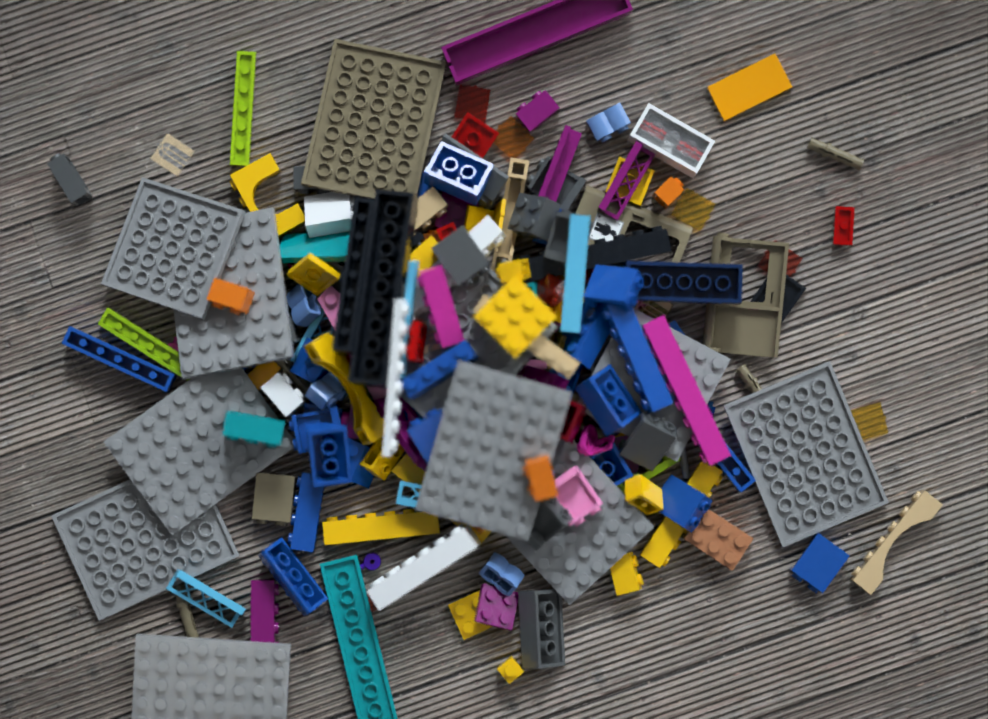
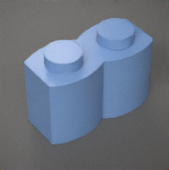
[586,103,631,143]
[287,284,321,327]
[305,372,347,410]
[479,552,524,596]

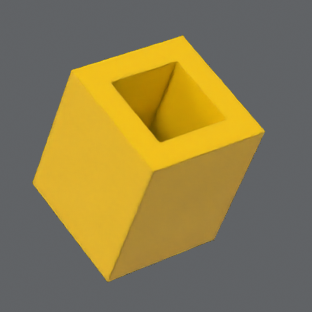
[497,655,524,684]

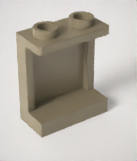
[252,473,296,526]

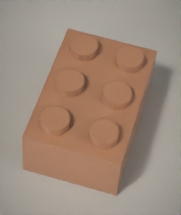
[682,510,754,571]

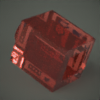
[537,274,564,308]

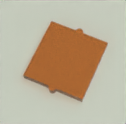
[494,116,535,158]

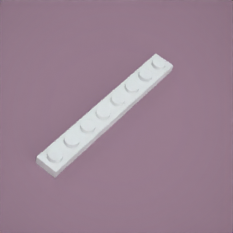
[382,298,409,457]

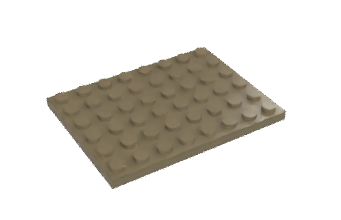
[301,39,446,199]

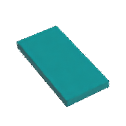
[280,232,350,263]

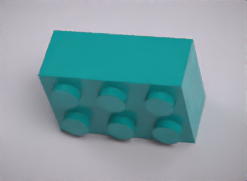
[222,410,285,448]

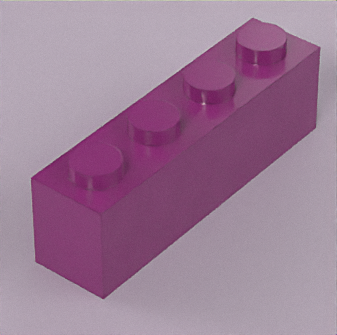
[251,579,279,643]

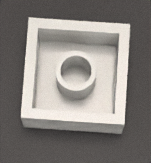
[261,372,306,418]

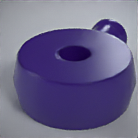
[360,552,381,571]

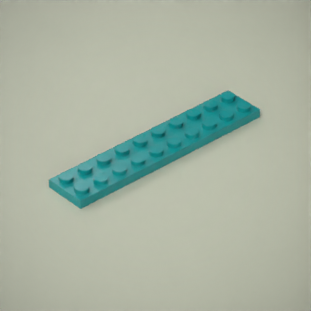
[320,554,398,719]

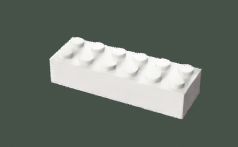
[367,524,481,611]

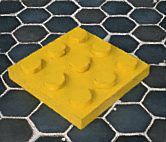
[473,275,557,359]

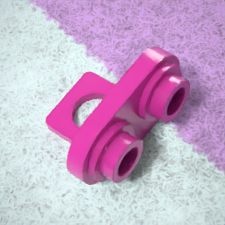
[577,424,615,456]

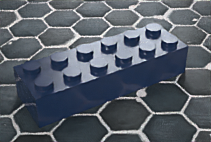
[625,261,743,305]

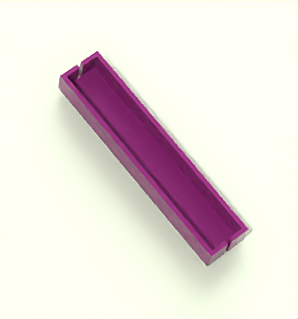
[441,0,633,86]

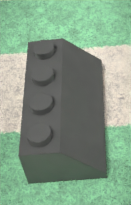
[427,133,509,209]
[518,589,565,669]

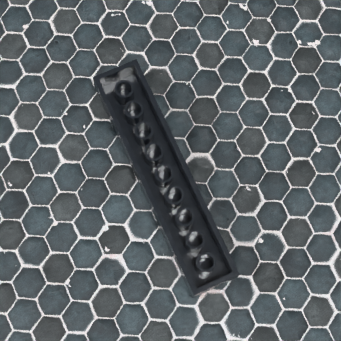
[348,189,419,388]

